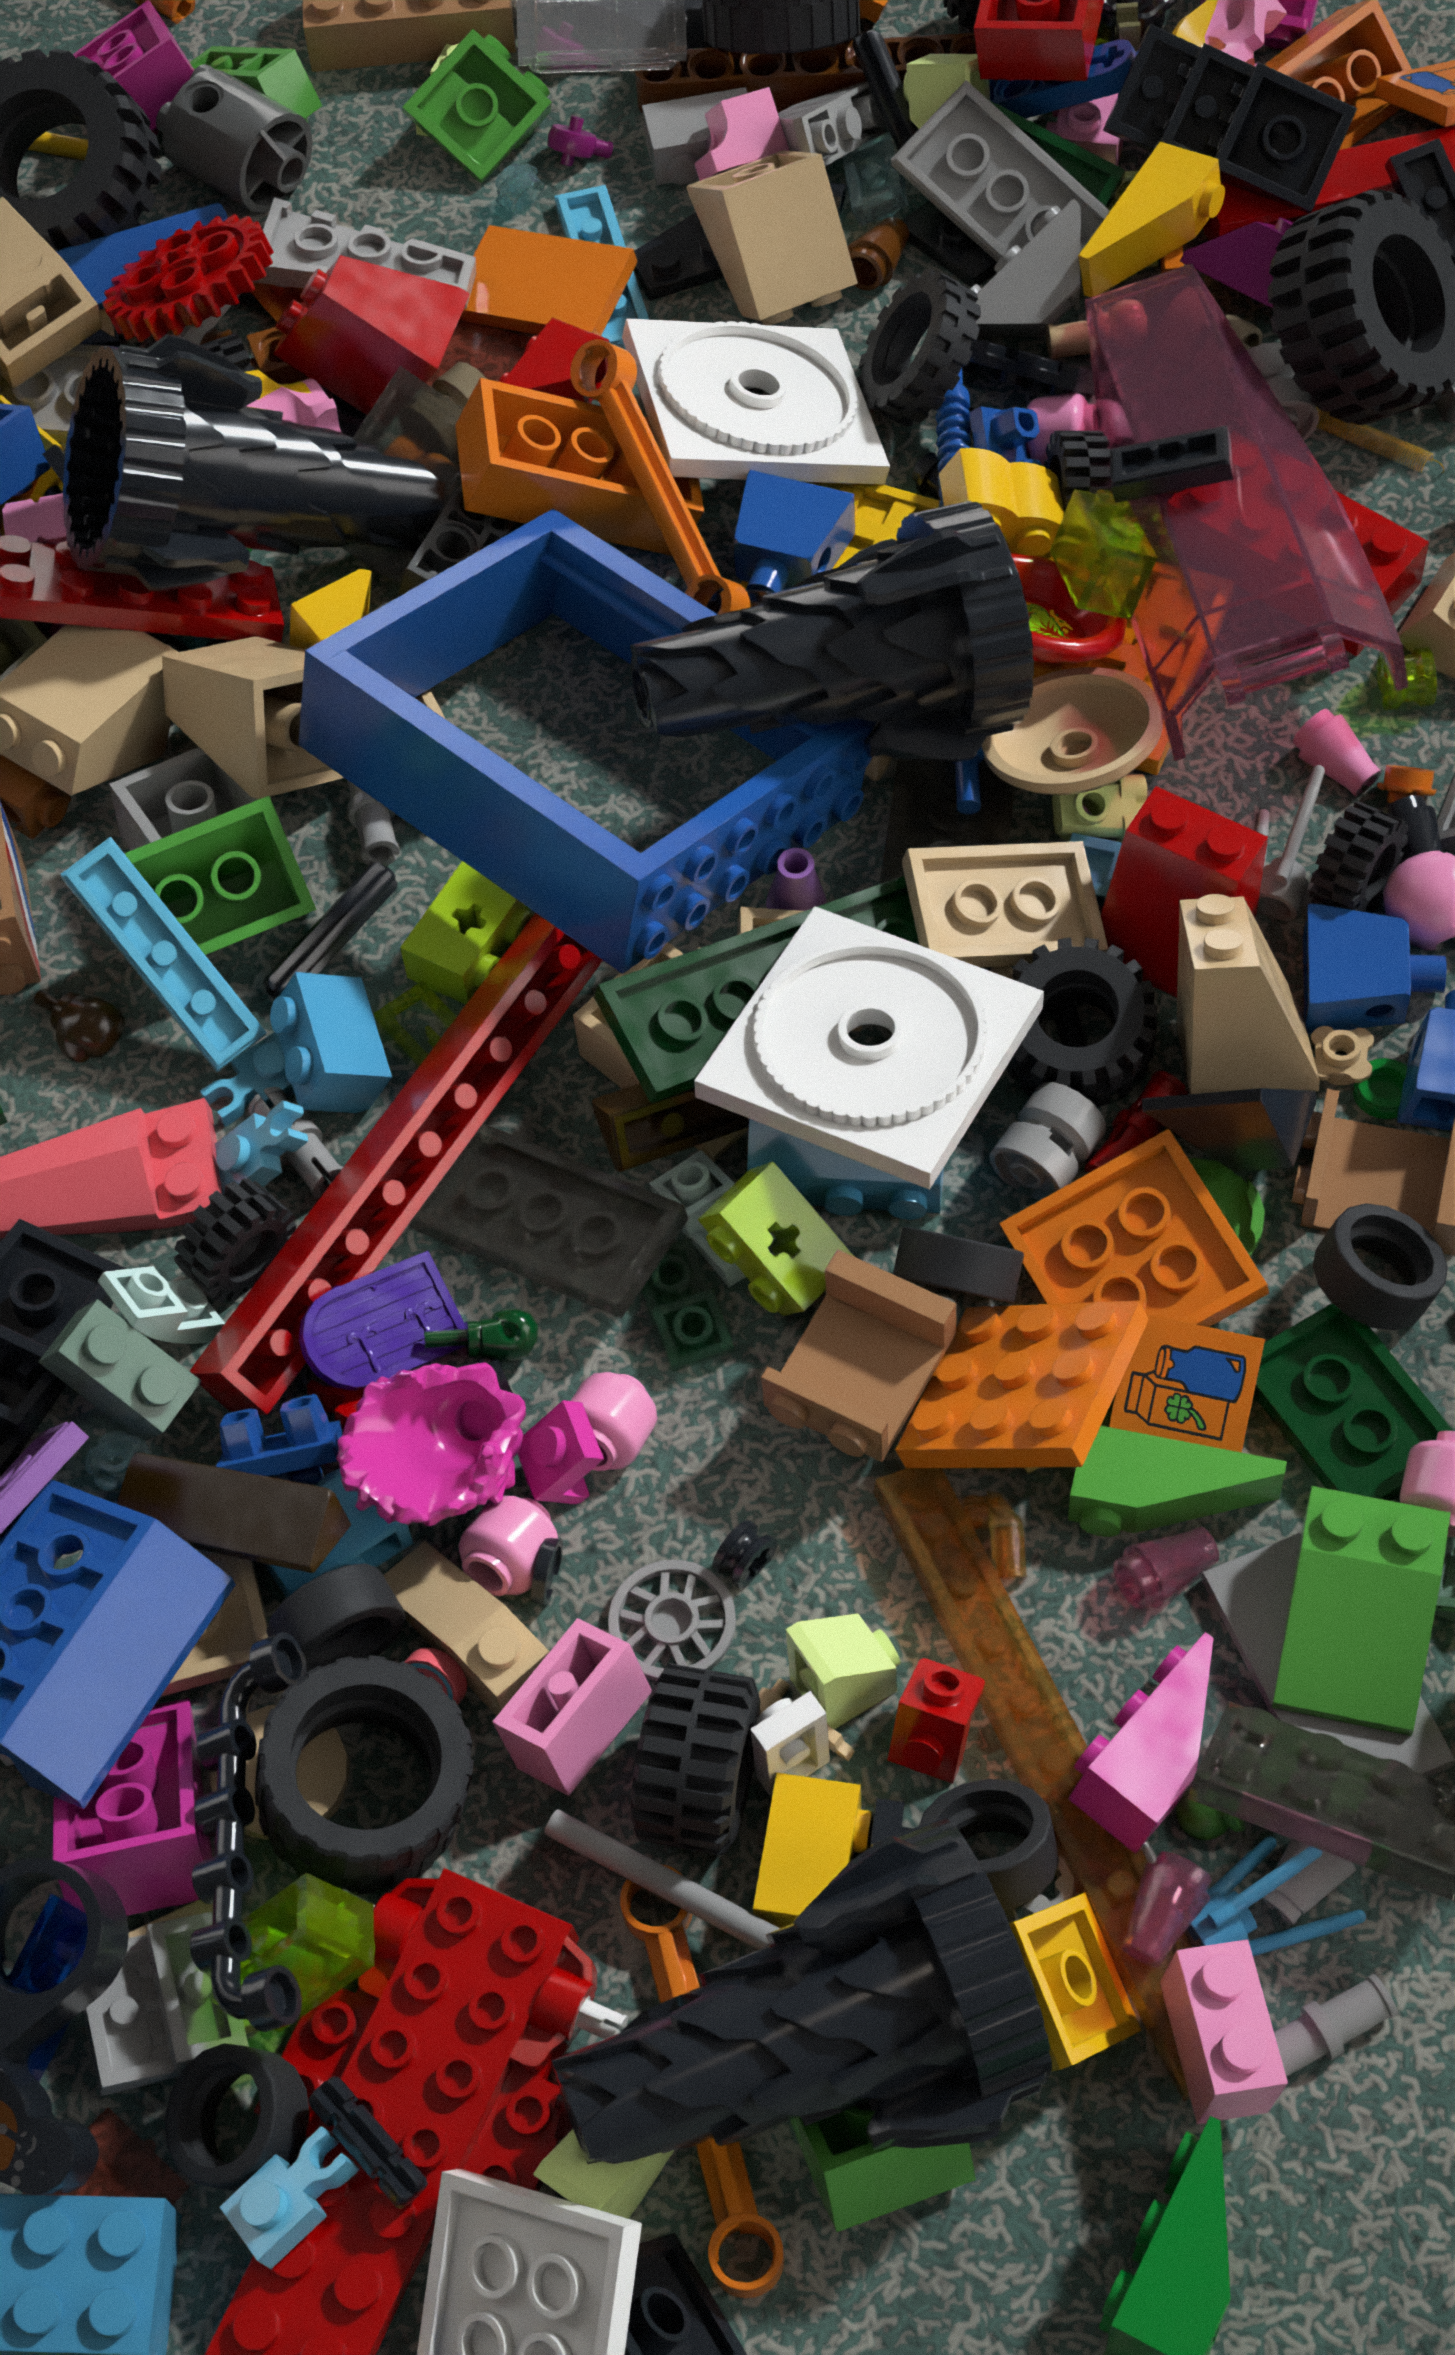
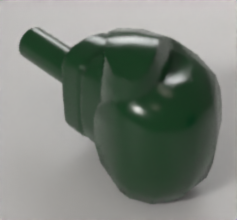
[424,1308,538,1363]

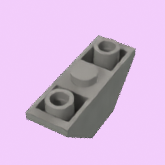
[778,81,886,166]
[970,198,1081,337]

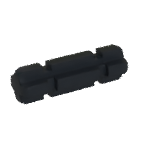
[308,2076,428,2209]

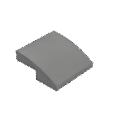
[73,1911,249,2096]

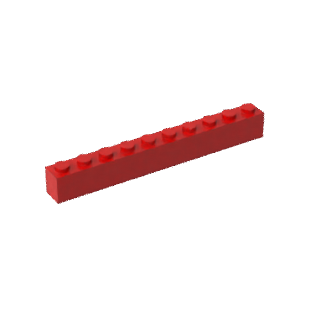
[190,913,603,1415]

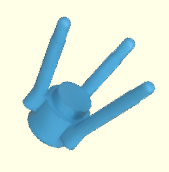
[1181,1836,1366,1957]

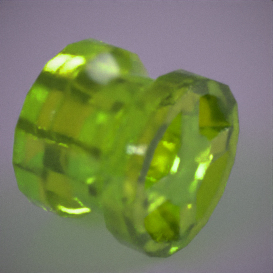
[1376,646,1437,711]

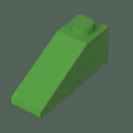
[190,46,322,123]
[1068,1426,1287,1537]

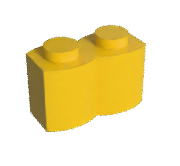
[939,448,1067,556]

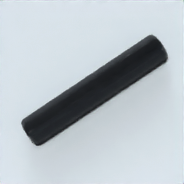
[852,30,919,152]
[263,862,398,999]

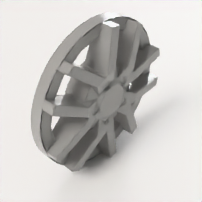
[608,1560,736,1681]

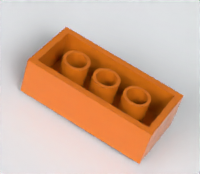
[455,378,704,556]

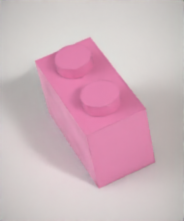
[492,1618,652,1796]
[1160,1939,1288,2124]

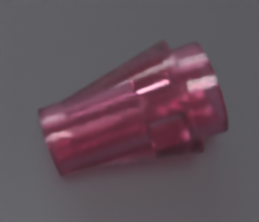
[1113,1526,1219,1609]
[1121,1852,1212,1968]

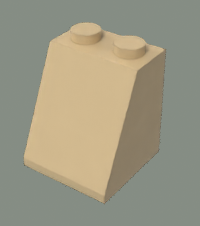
[686,150,858,325]
[0,624,178,796]
[162,636,344,799]
[1177,894,1320,1094]

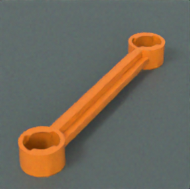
[570,339,751,615]
[620,1864,784,2298]

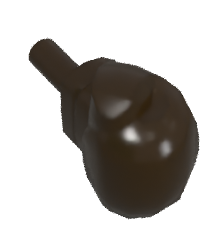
[34,990,125,1062]

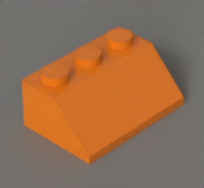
[1264,0,1412,150]

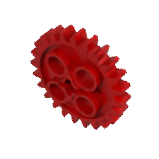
[102,214,274,342]

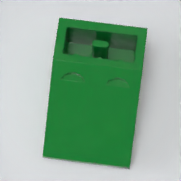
[1098,2116,1231,2355]

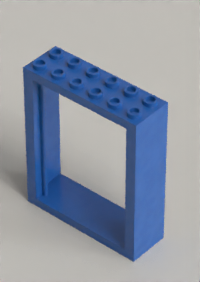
[298,508,876,974]

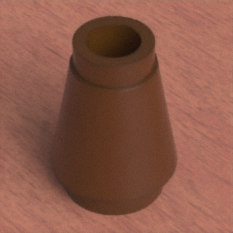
[847,217,910,291]

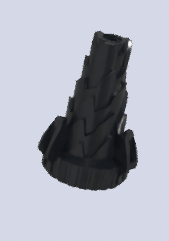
[63,334,445,592]
[630,501,1034,762]
[551,1817,1052,2164]

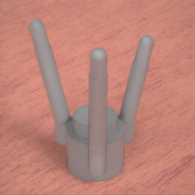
[1255,765,1325,922]

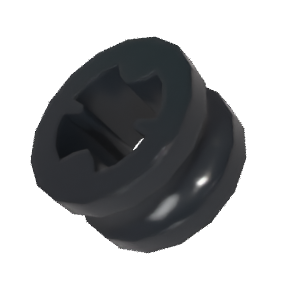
[712,1520,777,1589]

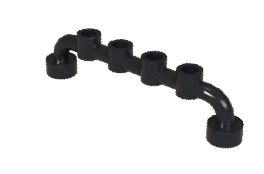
[189,1632,307,2032]

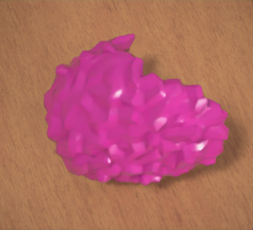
[336,1362,526,1527]

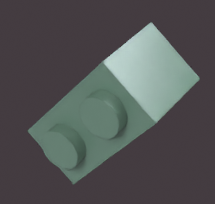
[39,1299,201,1441]

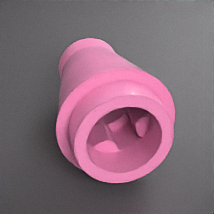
[1293,709,1382,797]

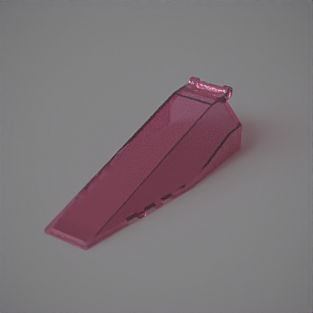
[1085,263,1408,761]

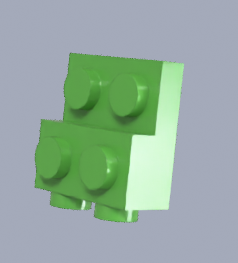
[402,29,552,183]

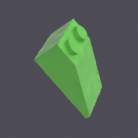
[1272,1486,1451,1736]
[790,2101,976,2232]

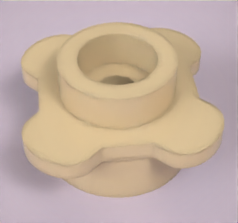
[1311,1026,1374,1085]

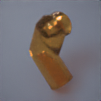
[963,1490,1027,1580]

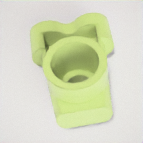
[1052,774,1147,843]

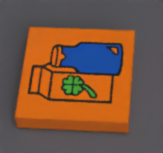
[1375,60,1455,127]
[1108,1314,1265,1453]

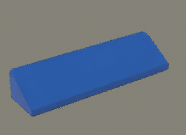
[56,203,228,310]

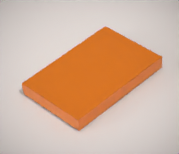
[459,225,638,336]

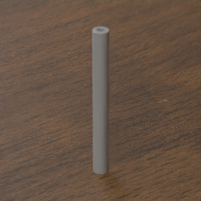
[544,1809,780,1950]

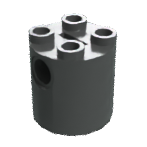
[156,64,313,214]

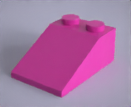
[73,0,194,135]
[53,1698,212,1927]

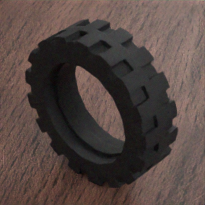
[857,269,981,426]

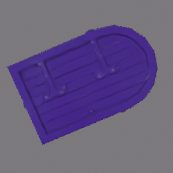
[299,1251,466,1391]

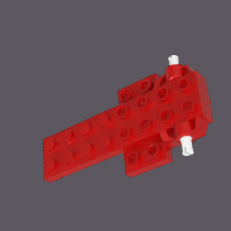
[205,1868,629,2355]

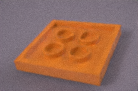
[999,1129,1269,1327]
[895,1301,1149,1468]

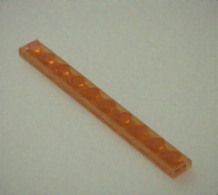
[873,1468,1193,2102]

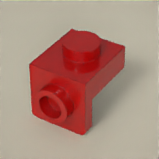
[887,1658,985,1784]

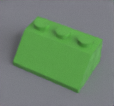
[124,796,317,980]

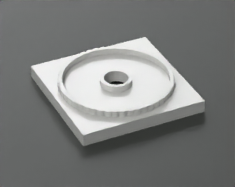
[622,318,890,485]
[694,906,1044,1190]

